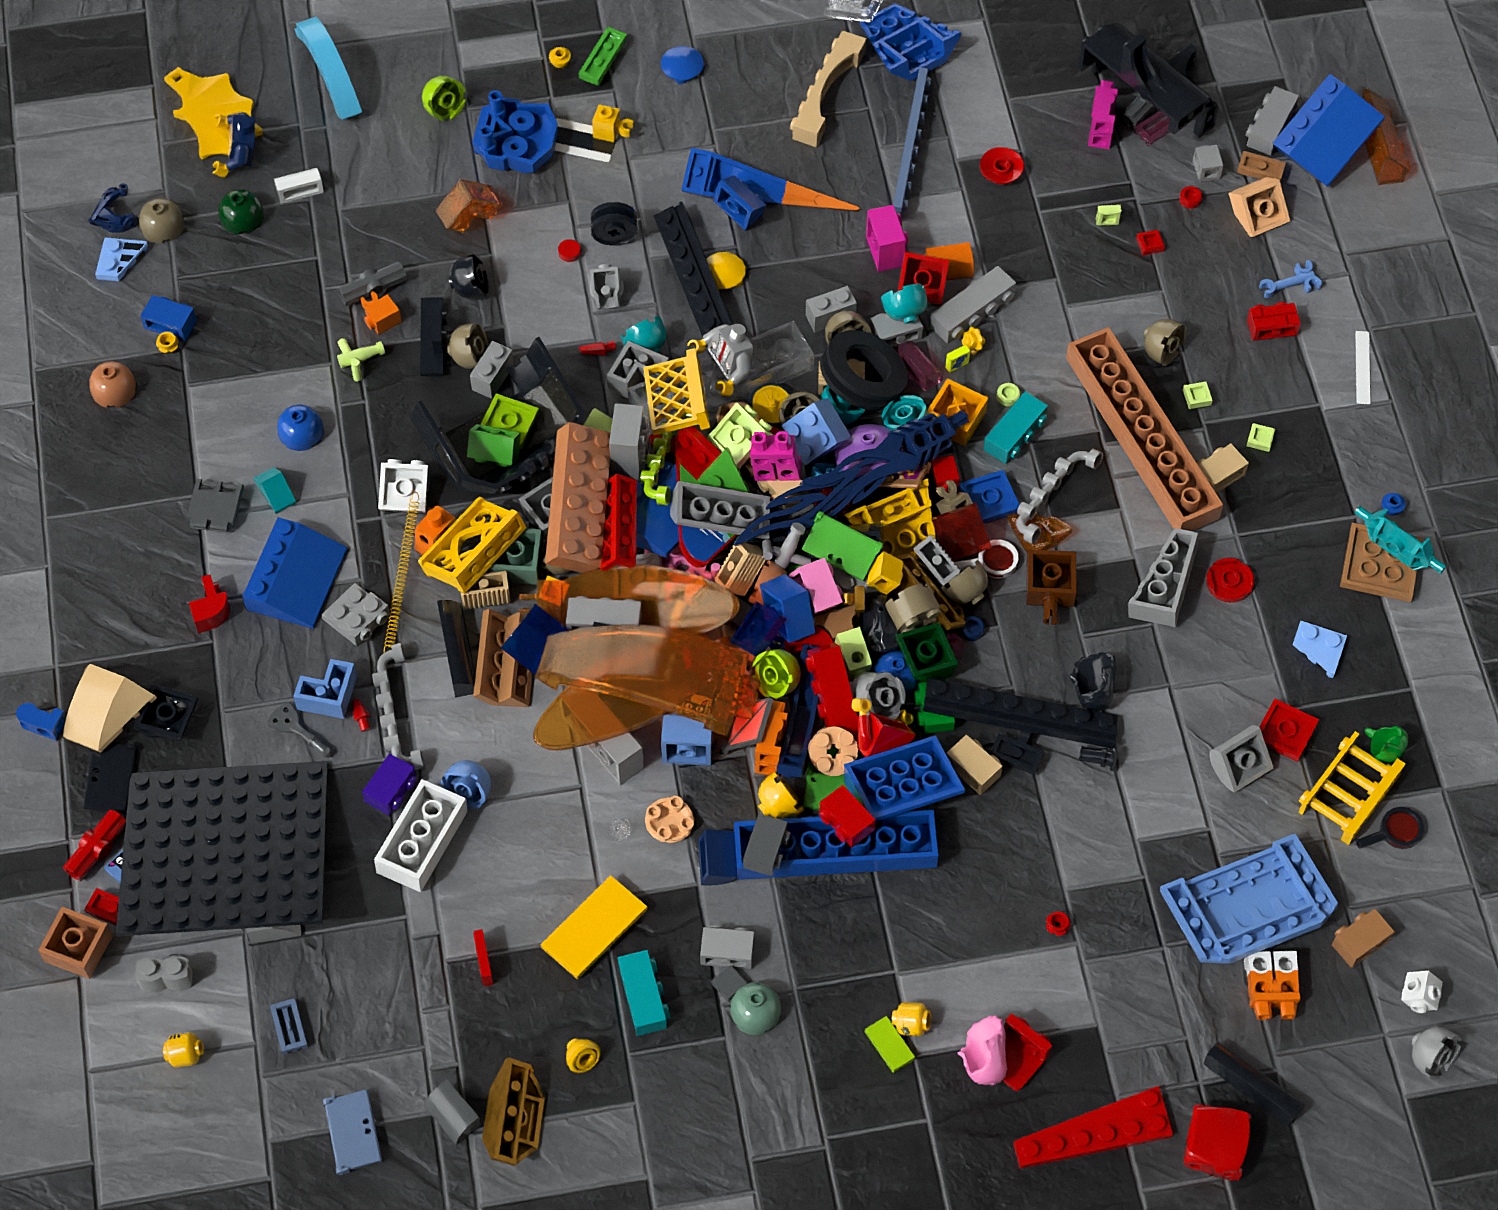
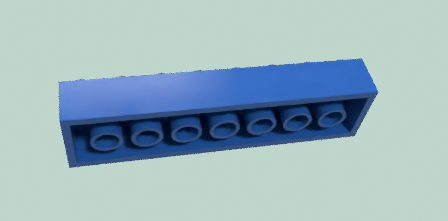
[734,810,938,880]

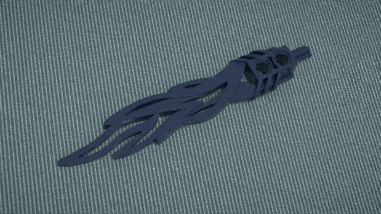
[734,410,969,546]

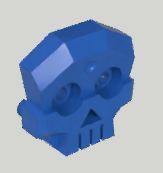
[473,90,558,173]

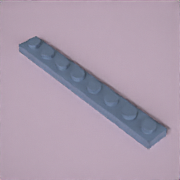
[893,67,931,217]

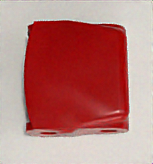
[1183,1105,1252,1181]

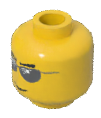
[892,1002,931,1037]

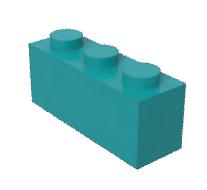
[983,391,1048,464]
[618,950,670,1036]

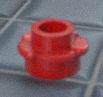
[1046,911,1071,936]

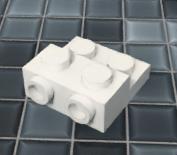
[378,459,430,513]

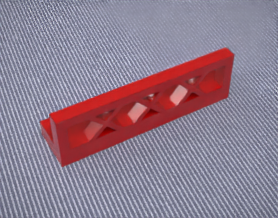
[600,474,637,571]

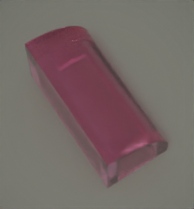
[898,341,943,391]

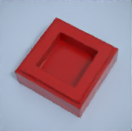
[1136,229,1165,256]

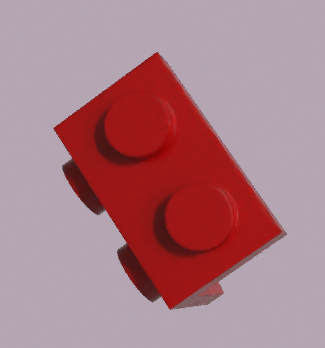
[1002,1013,1052,1091]

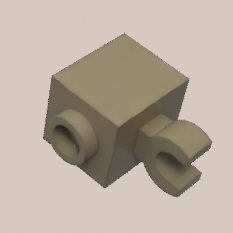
[936,480,978,525]

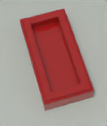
[473,929,493,987]

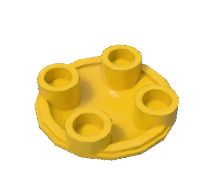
[707,252,745,289]

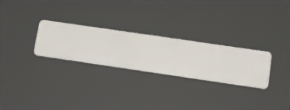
[1355,331,1370,404]

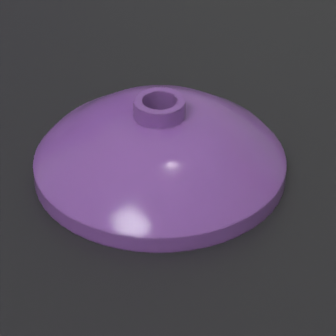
[834,424,904,478]

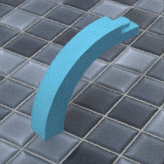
[294,16,362,119]

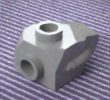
[589,264,624,309]

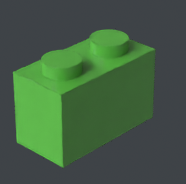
[467,424,521,467]

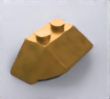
[894,554,966,630]
[482,1057,545,1166]

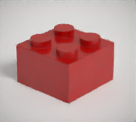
[898,251,950,305]

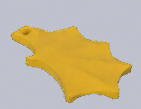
[164,67,263,160]

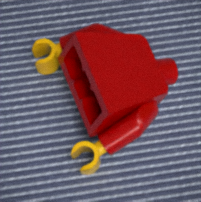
[852,698,916,758]

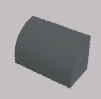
[424,1079,481,1145]

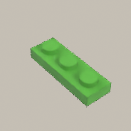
[579,27,627,86]

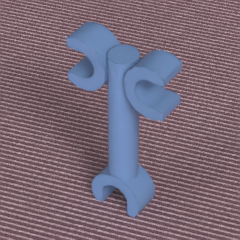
[1259,260,1322,298]

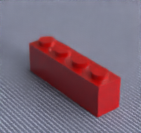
[805,643,858,747]

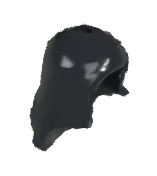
[861,594,900,654]
[1069,652,1116,711]

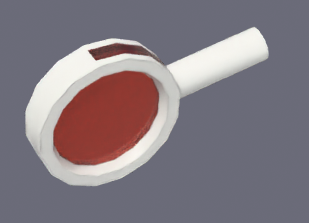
[954,540,1018,579]

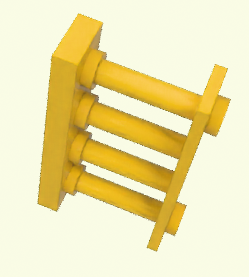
[1299,731,1406,845]

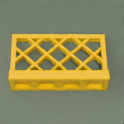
[643,348,710,435]

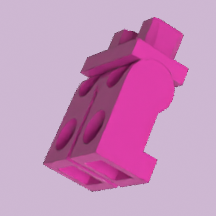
[1088,80,1118,149]
[750,431,802,481]

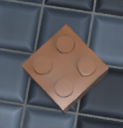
[38,907,113,979]

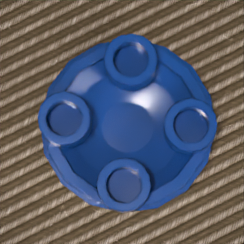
[661,46,704,84]

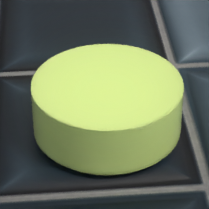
[997,383,1020,407]

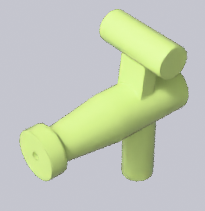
[337,338,385,381]

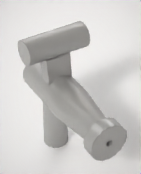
[762,522,811,569]

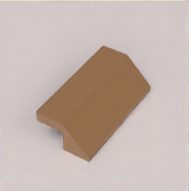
[473,608,538,707]

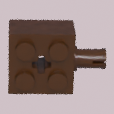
[1026,550,1076,625]

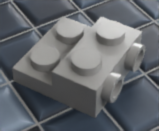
[322,583,390,646]

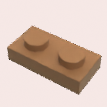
[1237,151,1286,181]

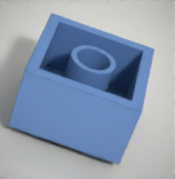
[781,398,851,466]
[661,713,713,766]

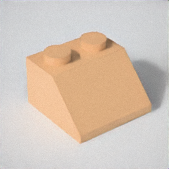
[1229,177,1290,237]

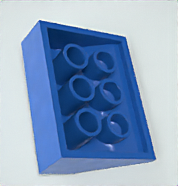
[1273,74,1385,187]
[609,461,679,557]
[242,517,348,629]
[844,735,965,821]

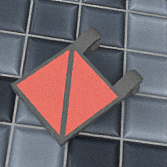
[712,697,773,755]

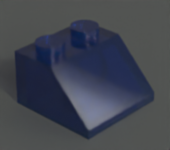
[501,603,573,678]

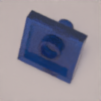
[730,601,786,657]

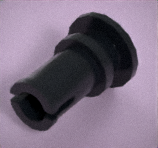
[1079,746,1118,771]

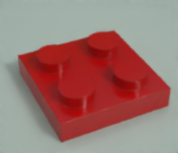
[1259,698,1319,762]

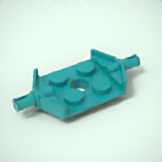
[1354,505,1446,574]

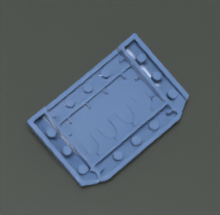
[1160,834,1338,964]

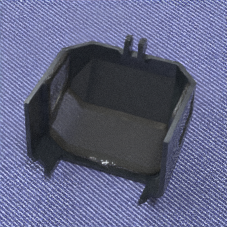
[410,337,585,494]

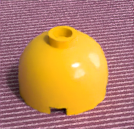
[758,771,805,819]

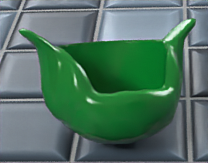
[1364,726,1408,763]

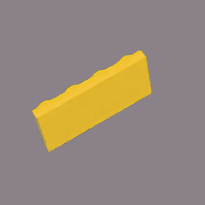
[541,875,647,980]

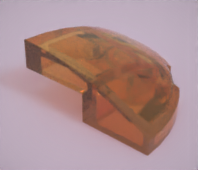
[1007,513,1072,554]

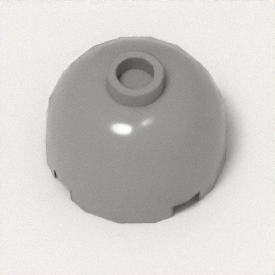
[1412,1026,1462,1080]

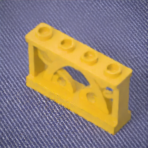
[418,497,527,594]

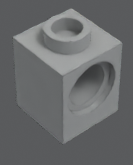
[1193,145,1223,182]

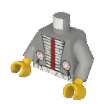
[688,324,753,396]

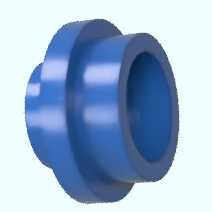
[1381,493,1405,516]

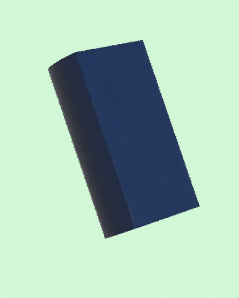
[698,829,737,886]

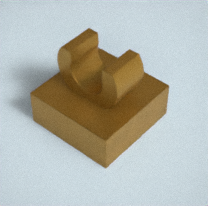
[843,586,865,613]

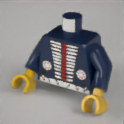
[213,112,255,178]

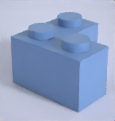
[293,659,357,719]

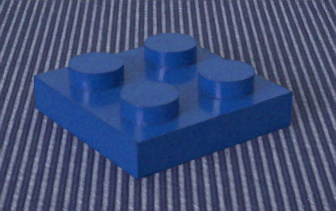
[959,470,1019,526]

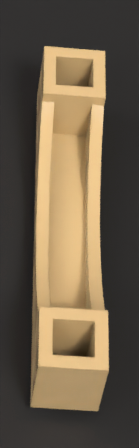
[790,31,866,147]

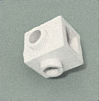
[1402,971,1443,1013]

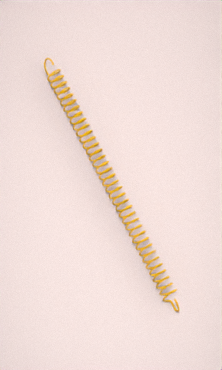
[384,491,420,652]

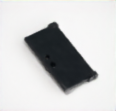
[83,743,138,814]

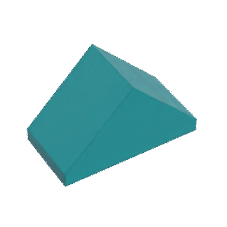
[253,467,296,514]

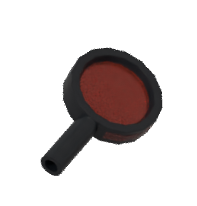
[1356,807,1424,849]

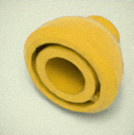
[566,1038,601,1073]

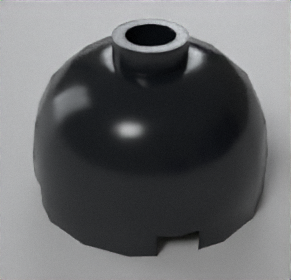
[448,253,489,300]

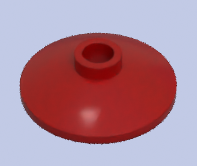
[980,147,1024,184]

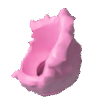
[957,1015,1007,1086]

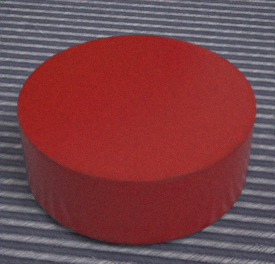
[1179,186,1202,209]
[558,239,581,262]

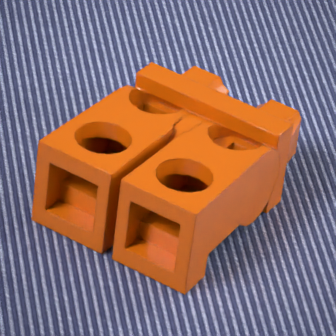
[755,700,788,777]

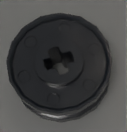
[591,202,637,246]

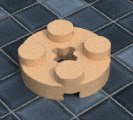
[808,726,858,776]

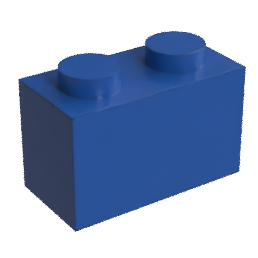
[140,295,197,342]

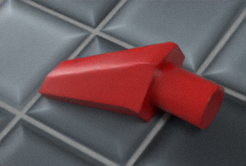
[579,341,616,356]
[352,699,371,732]

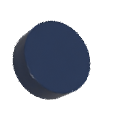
[960,616,985,641]

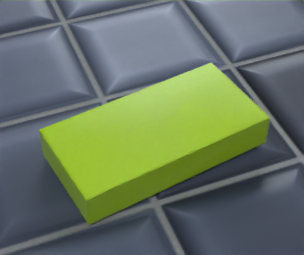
[865,1016,915,1073]

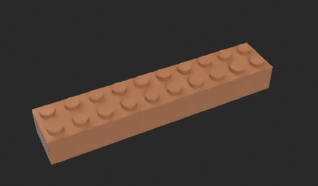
[1066,327,1223,531]

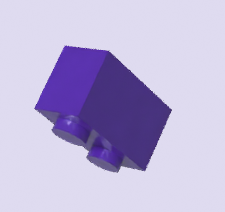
[362,753,417,816]

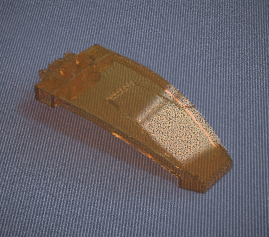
[535,624,761,736]

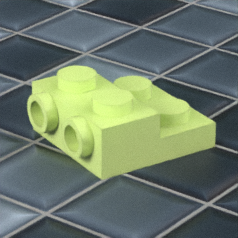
[707,403,773,469]

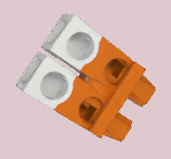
[1244,951,1300,1020]

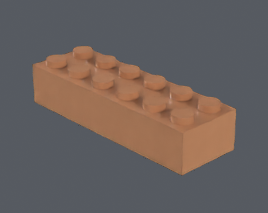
[545,422,611,574]

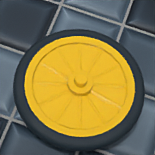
[748,382,792,428]

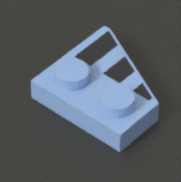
[95,238,148,281]

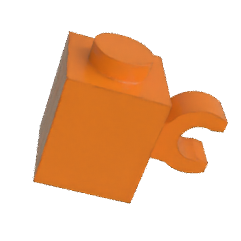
[360,291,402,335]

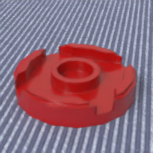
[1206,558,1254,603]

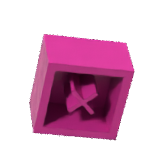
[866,205,908,272]

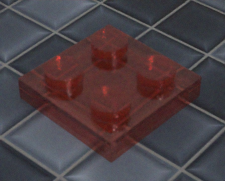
[932,502,992,561]

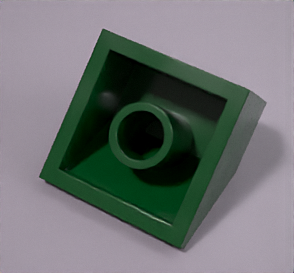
[895,622,958,682]

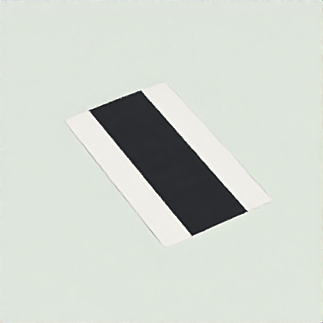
[554,118,619,162]

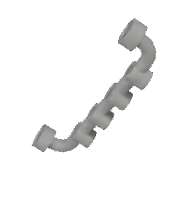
[1016,449,1103,544]
[372,643,425,770]

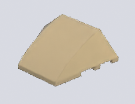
[63,664,157,753]

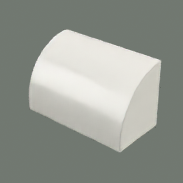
[274,168,324,204]

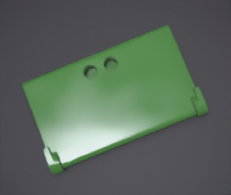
[802,511,884,581]
[804,745,847,810]

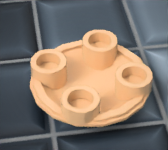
[645,796,694,843]

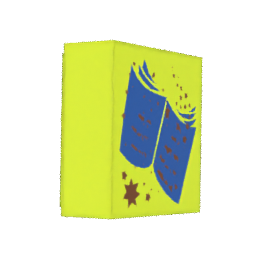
[945,345,970,373]

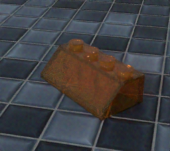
[1361,88,1410,185]

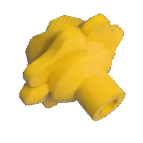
[962,327,985,355]

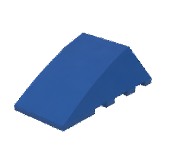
[860,4,961,81]

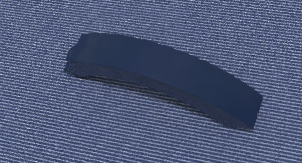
[776,644,820,778]

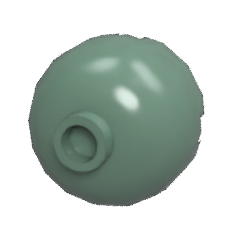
[731,982,781,1035]

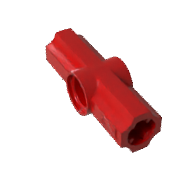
[63,810,126,881]

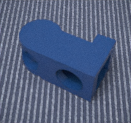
[16,703,66,741]

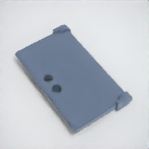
[323,1089,382,1175]

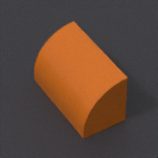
[925,242,974,281]

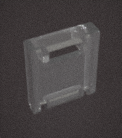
[824,0,882,22]

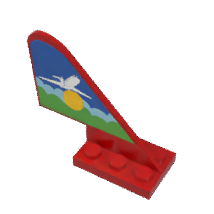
[670,426,738,568]

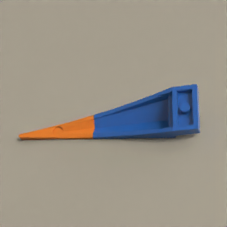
[681,148,860,211]

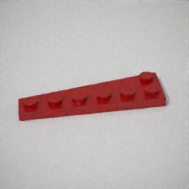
[1013,1086,1173,1169]

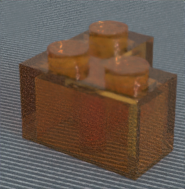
[435,179,503,232]

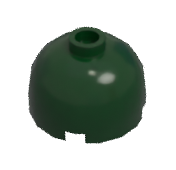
[218,189,263,234]

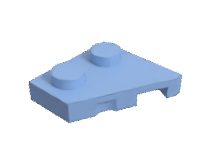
[1293,621,1347,678]

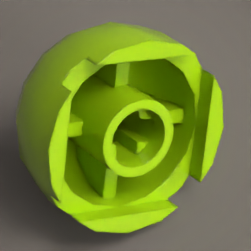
[422,76,466,121]
[752,649,801,699]

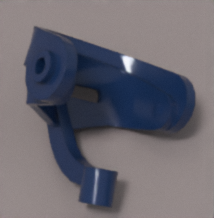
[89,183,139,233]

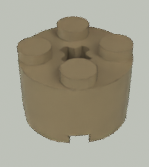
[885,583,942,633]

